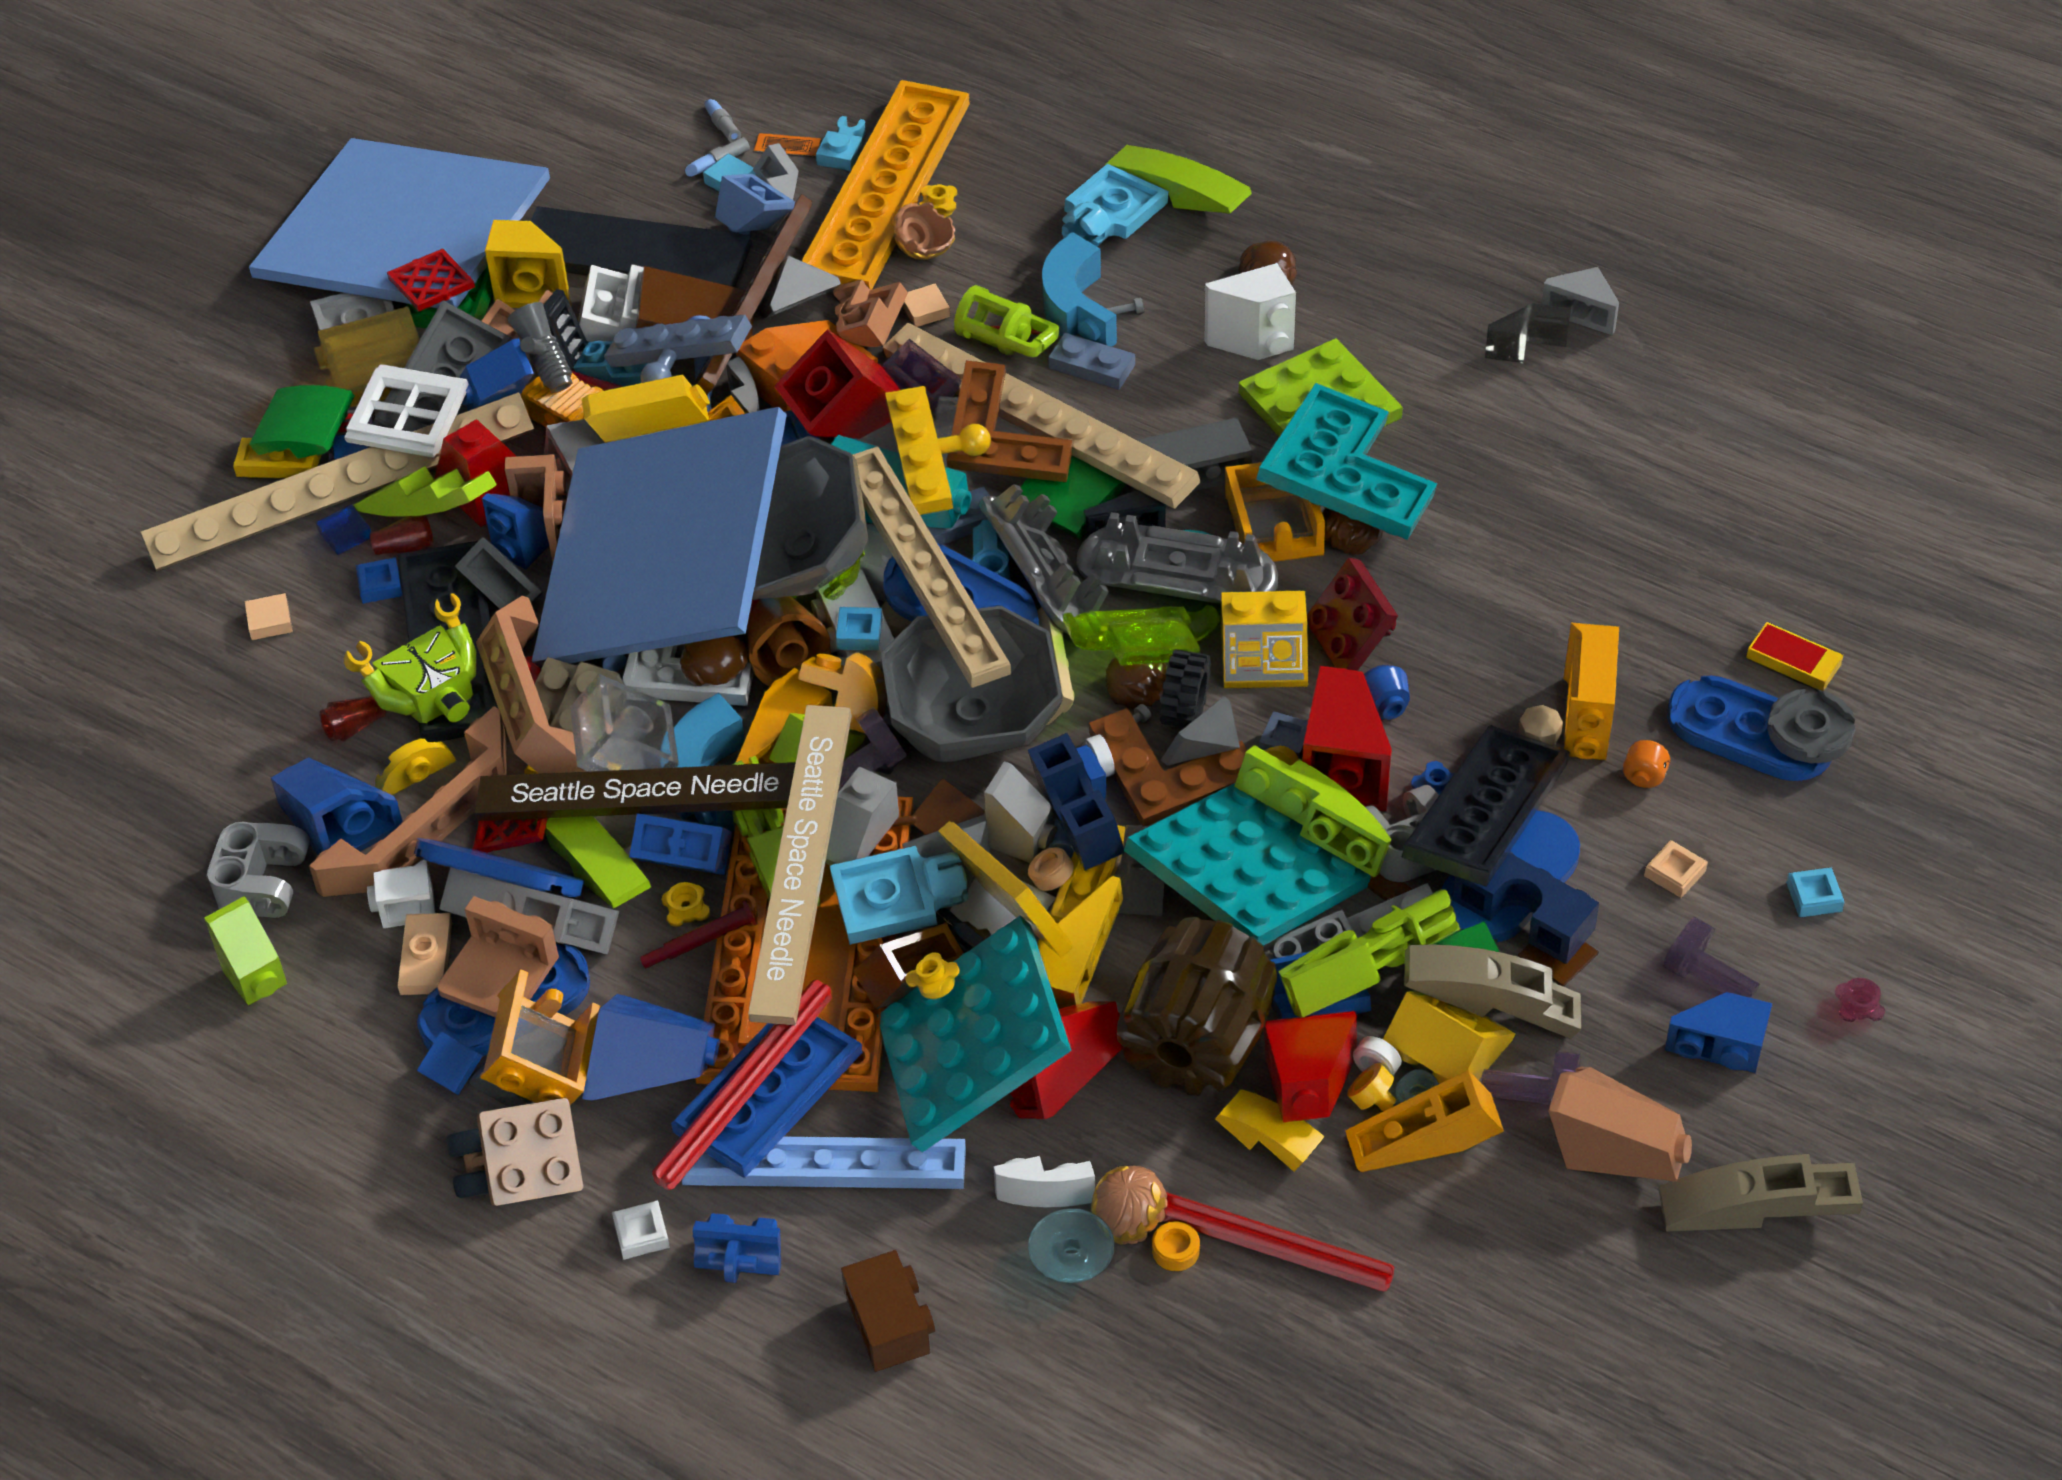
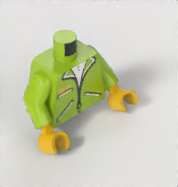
[344,593,476,723]

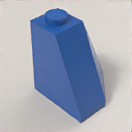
[271,757,403,855]
[582,994,720,1101]

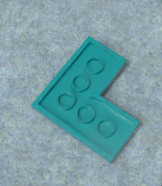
[1256,383,1438,540]

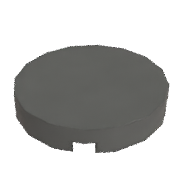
[1767,689,1855,763]

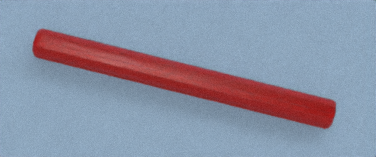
[652,980,832,1191]
[1163,1192,1394,1292]

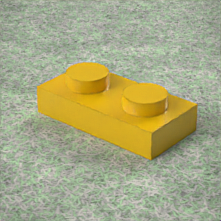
[233,437,321,478]

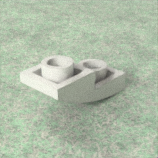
[993,1156,1095,1207]

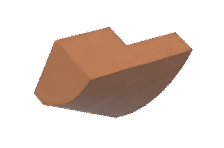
[833,279,908,347]

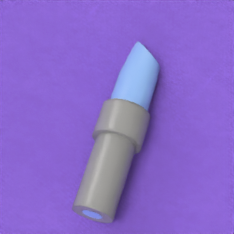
[704,99,741,142]
[685,137,750,176]

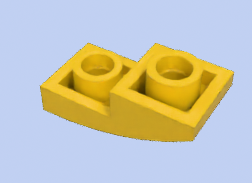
[1215,1089,1324,1172]

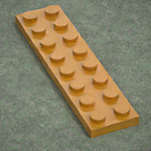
[802,80,970,290]

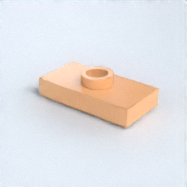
[398,913,453,995]

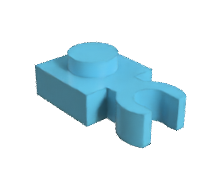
[816,116,866,171]

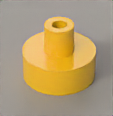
[1347,1063,1396,1111]

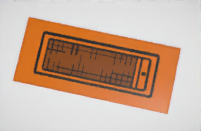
[754,133,821,156]

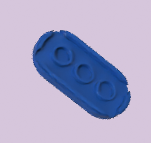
[883,543,1039,626]
[1667,675,1832,781]
[1442,810,1580,942]
[414,838,585,897]
[417,943,590,1057]

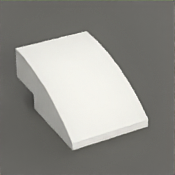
[578,264,644,342]

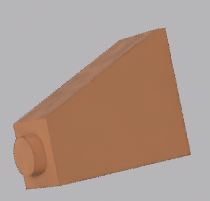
[1548,1066,1692,1182]

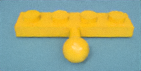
[885,386,991,515]

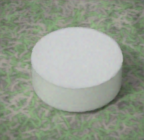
[1082,734,1115,777]
[1353,1036,1402,1076]

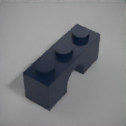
[1028,733,1125,870]
[1452,851,1599,964]

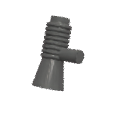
[507,302,573,393]

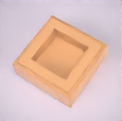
[902,284,950,327]
[245,593,293,640]
[1644,840,1708,898]

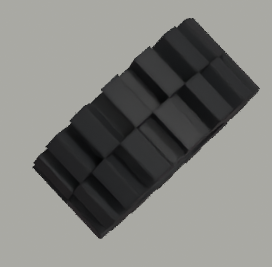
[1160,649,1211,728]

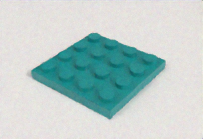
[1124,783,1371,946]
[877,915,1072,1152]

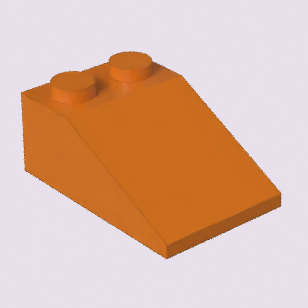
[736,320,878,412]

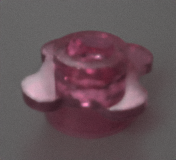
[1835,978,1885,1022]

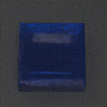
[316,505,373,555]

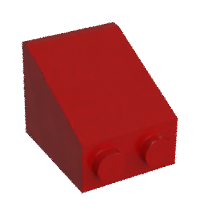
[774,329,900,439]
[1303,666,1392,812]

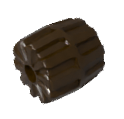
[1117,917,1278,1096]

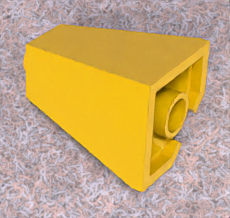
[581,375,710,443]

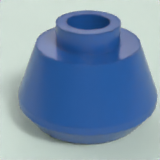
[1364,665,1410,720]

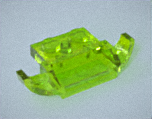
[1063,605,1221,665]

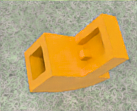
[798,652,887,735]

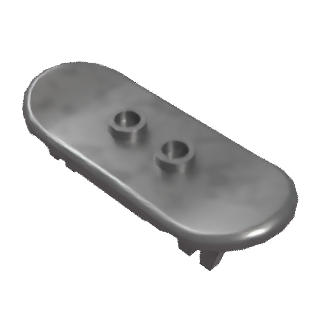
[979,484,1109,639]
[1077,512,1278,604]

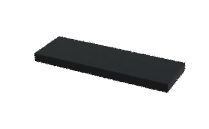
[530,206,752,287]
[398,540,506,742]
[1402,725,1570,887]

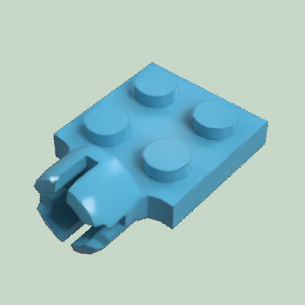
[1062,164,1169,247]
[830,846,969,945]

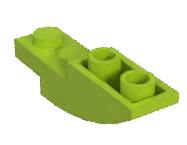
[1234,745,1391,877]

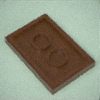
[636,266,754,341]

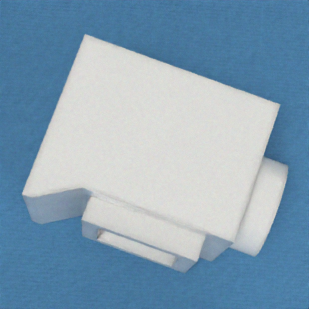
[367,860,435,929]

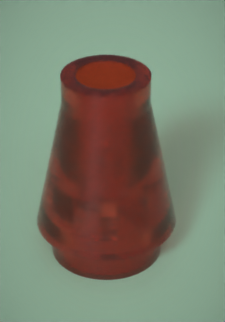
[370,515,434,555]
[319,695,386,742]

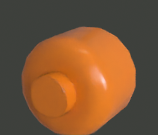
[1623,740,1671,788]

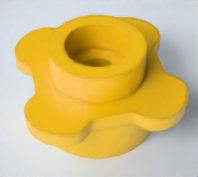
[920,184,958,218]
[661,882,710,927]
[905,953,960,999]

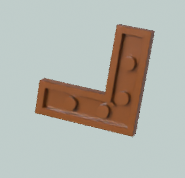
[946,360,1073,482]
[1089,708,1248,829]

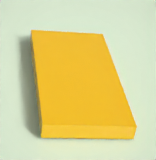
[938,821,1073,958]

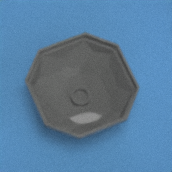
[752,436,868,600]
[880,606,1063,762]

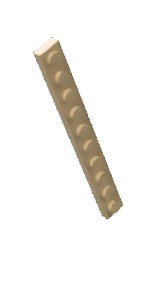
[882,323,1200,509]
[141,392,534,572]

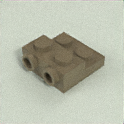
[535,657,626,757]

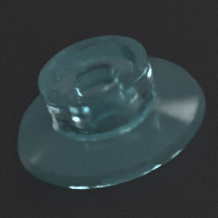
[1028,1209,1115,1283]

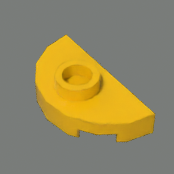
[375,738,457,795]

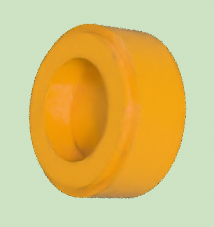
[1152,1221,1200,1271]

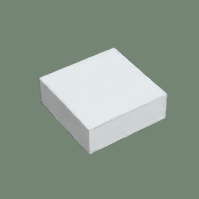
[612,1200,670,1260]

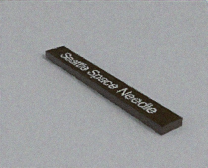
[474,762,796,821]

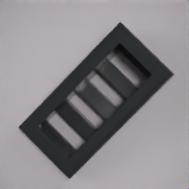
[544,289,588,372]
[1084,490,1166,540]

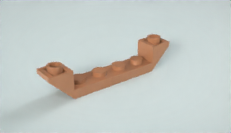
[476,596,590,774]
[309,706,507,897]

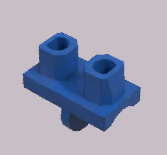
[692,1213,781,1283]

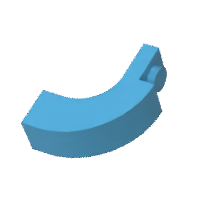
[1042,232,1117,347]
[665,693,745,832]

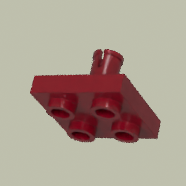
[1307,558,1398,671]

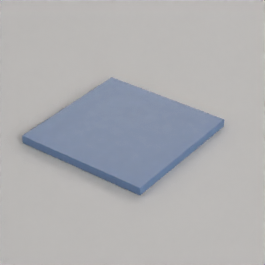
[249,138,550,308]
[532,407,787,668]

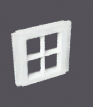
[344,364,469,458]

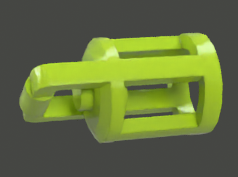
[954,285,1059,357]

